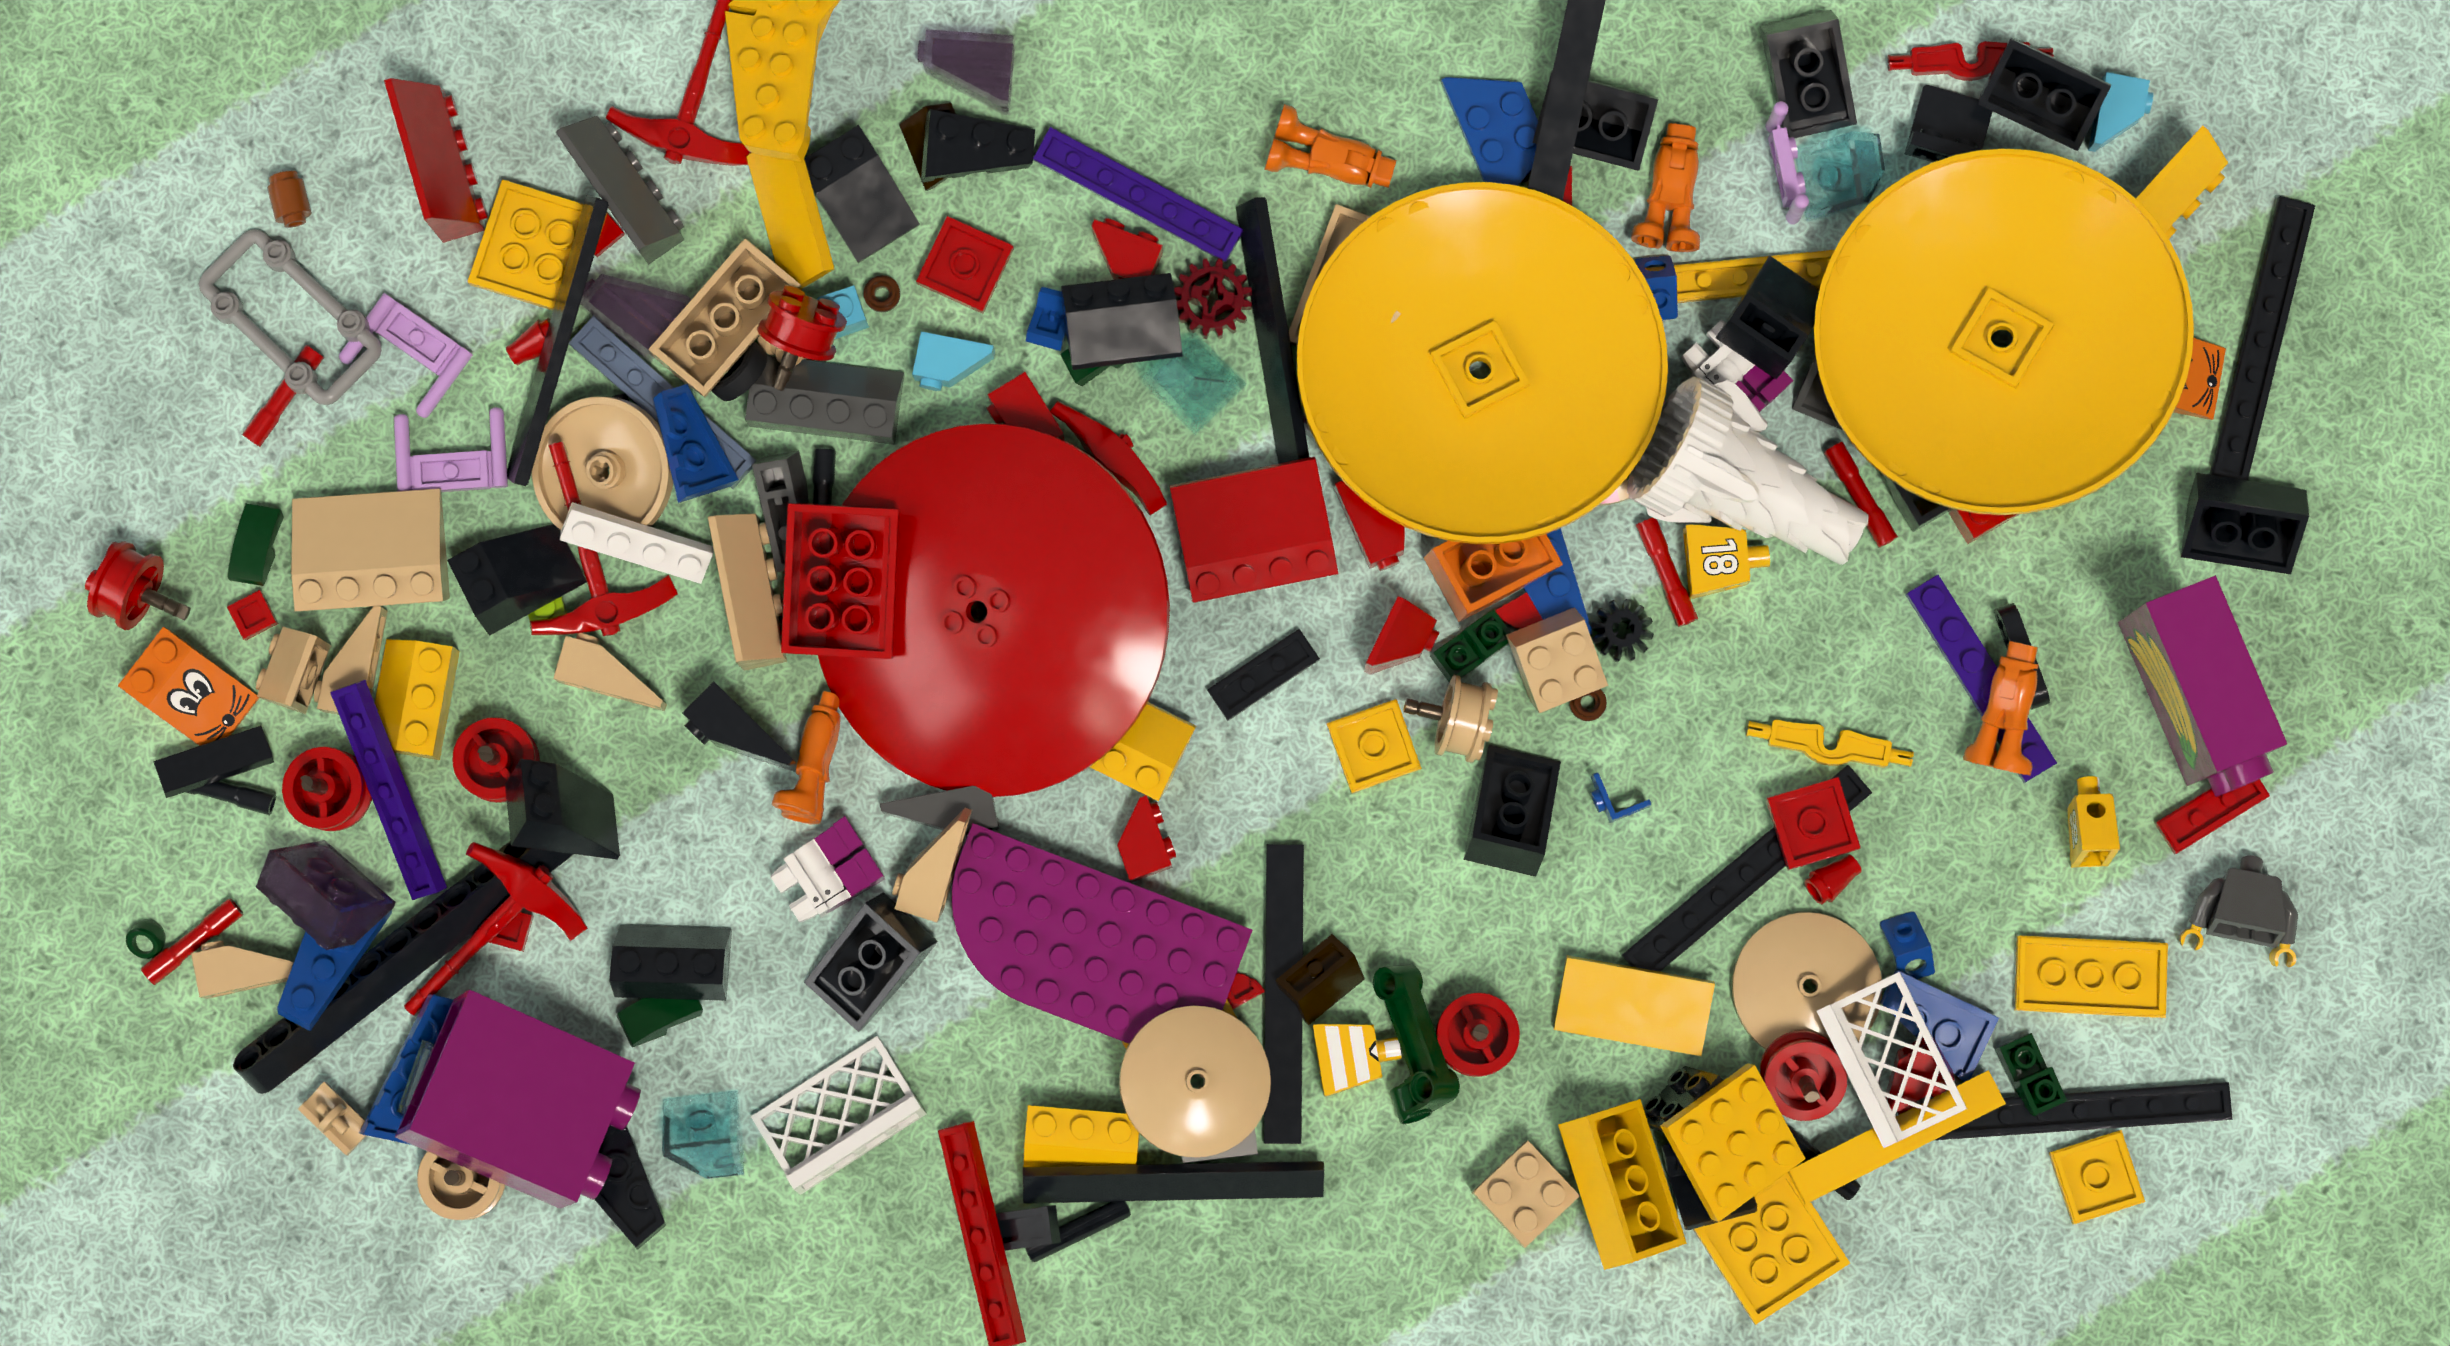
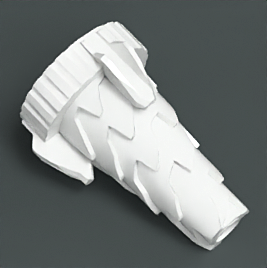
[1627,377,1868,565]

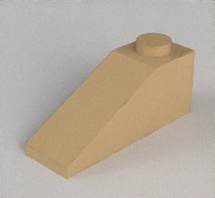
[314,606,388,715]
[553,633,667,711]
[892,808,972,922]
[191,941,294,999]

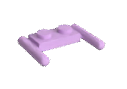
[1766,101,1809,224]
[339,293,473,418]
[394,407,508,492]

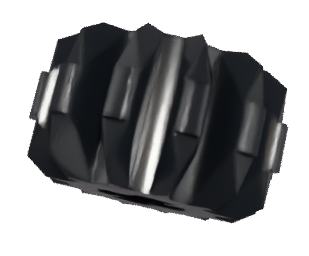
[1591,599,1654,662]

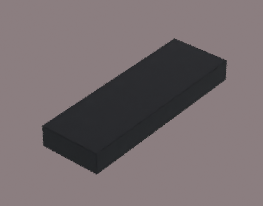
[1207,629,1320,721]
[153,726,274,798]

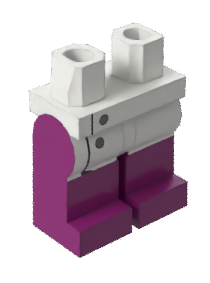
[1681,320,1794,412]
[770,816,885,923]

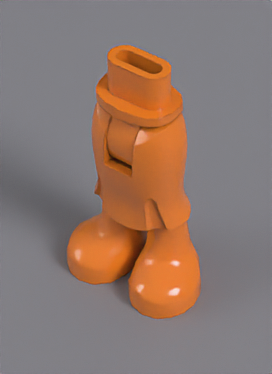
[1264,104,1397,188]
[1631,123,1700,252]
[1963,641,2039,776]
[772,691,841,825]

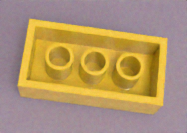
[1558,1099,1687,1270]

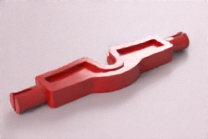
[1888,41,2054,81]

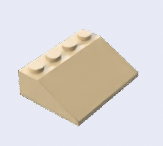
[291,488,450,612]

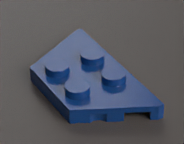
[1441,77,1538,186]

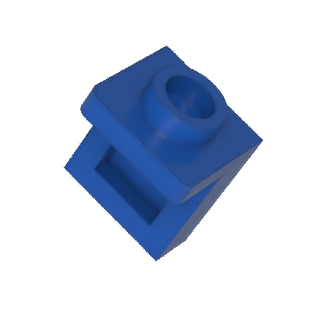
[1025,287,1066,351]

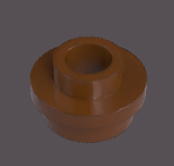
[864,275,901,312]
[1569,689,1607,721]

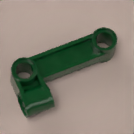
[1373,964,1460,1124]

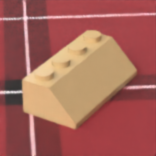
[648,239,801,397]
[708,514,787,671]

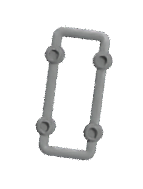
[199,229,382,405]

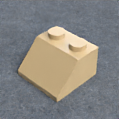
[256,627,331,715]

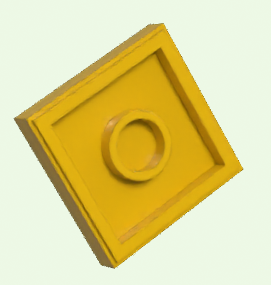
[1327,699,1422,794]
[2048,1130,2145,1224]

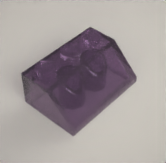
[256,840,396,950]

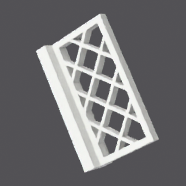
[1817,972,1967,1148]
[751,1036,927,1195]

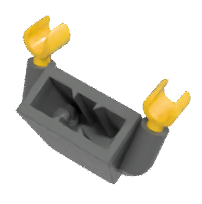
[2179,855,2298,968]

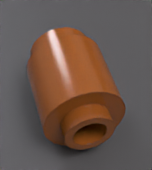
[267,171,312,228]

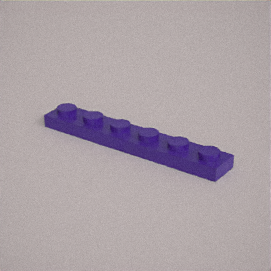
[1033,127,1243,263]
[1906,575,2057,783]
[330,680,447,900]

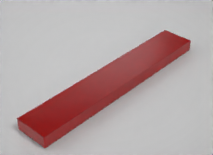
[938,1121,1027,1346]

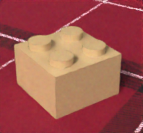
[1506,607,1608,713]
[1471,1141,1580,1248]

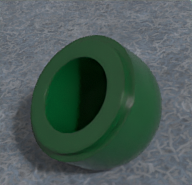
[126,920,166,959]

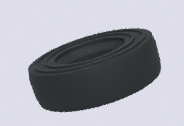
[711,342,767,401]

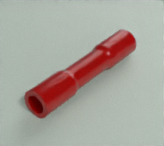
[242,345,324,447]
[1824,441,1898,548]
[1636,517,1699,627]
[141,898,244,985]

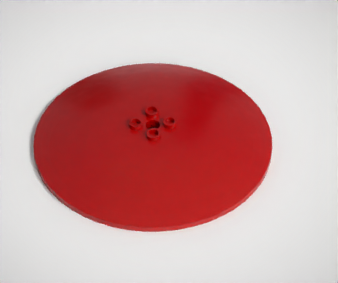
[818,424,1170,797]

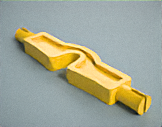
[1746,719,1914,768]

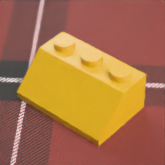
[2136,125,2228,239]
[375,639,460,760]
[1090,702,1197,801]
[1023,1105,1140,1167]

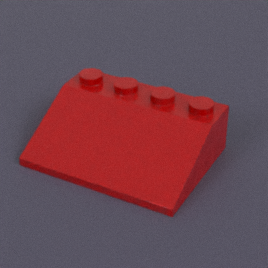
[384,78,488,243]
[1169,457,1339,603]
[781,503,900,659]

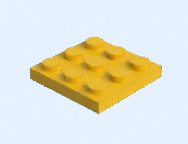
[467,179,608,311]
[1660,1063,1806,1222]
[1693,1172,1850,1325]

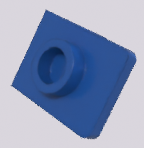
[1635,255,1678,320]
[1590,772,1652,823]
[1880,912,1935,979]

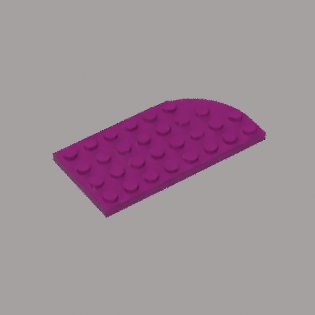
[952,824,1253,1044]

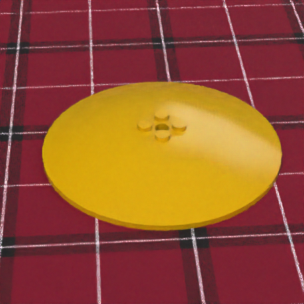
[1814,149,2194,515]
[1297,182,1668,544]

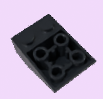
[1715,255,1820,380]

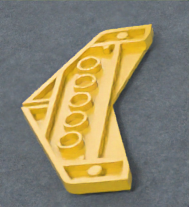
[725,0,840,162]

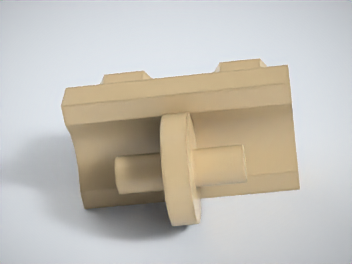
[298,1082,367,1156]

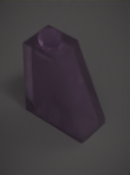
[918,29,1015,115]
[580,274,692,363]

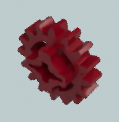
[1174,258,1252,339]

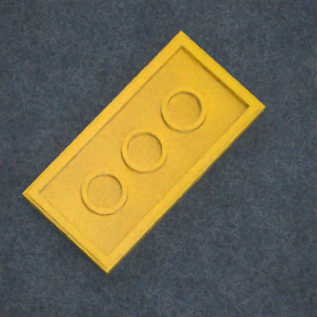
[746,153,834,290]
[2014,935,2168,1018]
[1554,955,1715,1056]

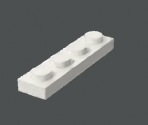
[560,502,713,584]

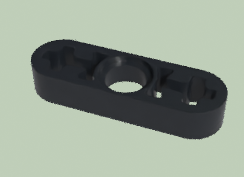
[1994,603,2050,710]

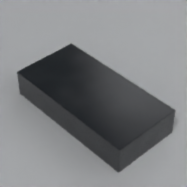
[996,1205,1061,1251]

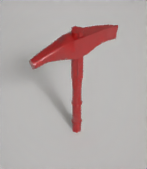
[605,0,751,166]
[1050,401,1167,516]
[530,441,678,636]
[404,842,588,1015]

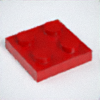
[916,216,1014,314]
[1766,777,1861,870]

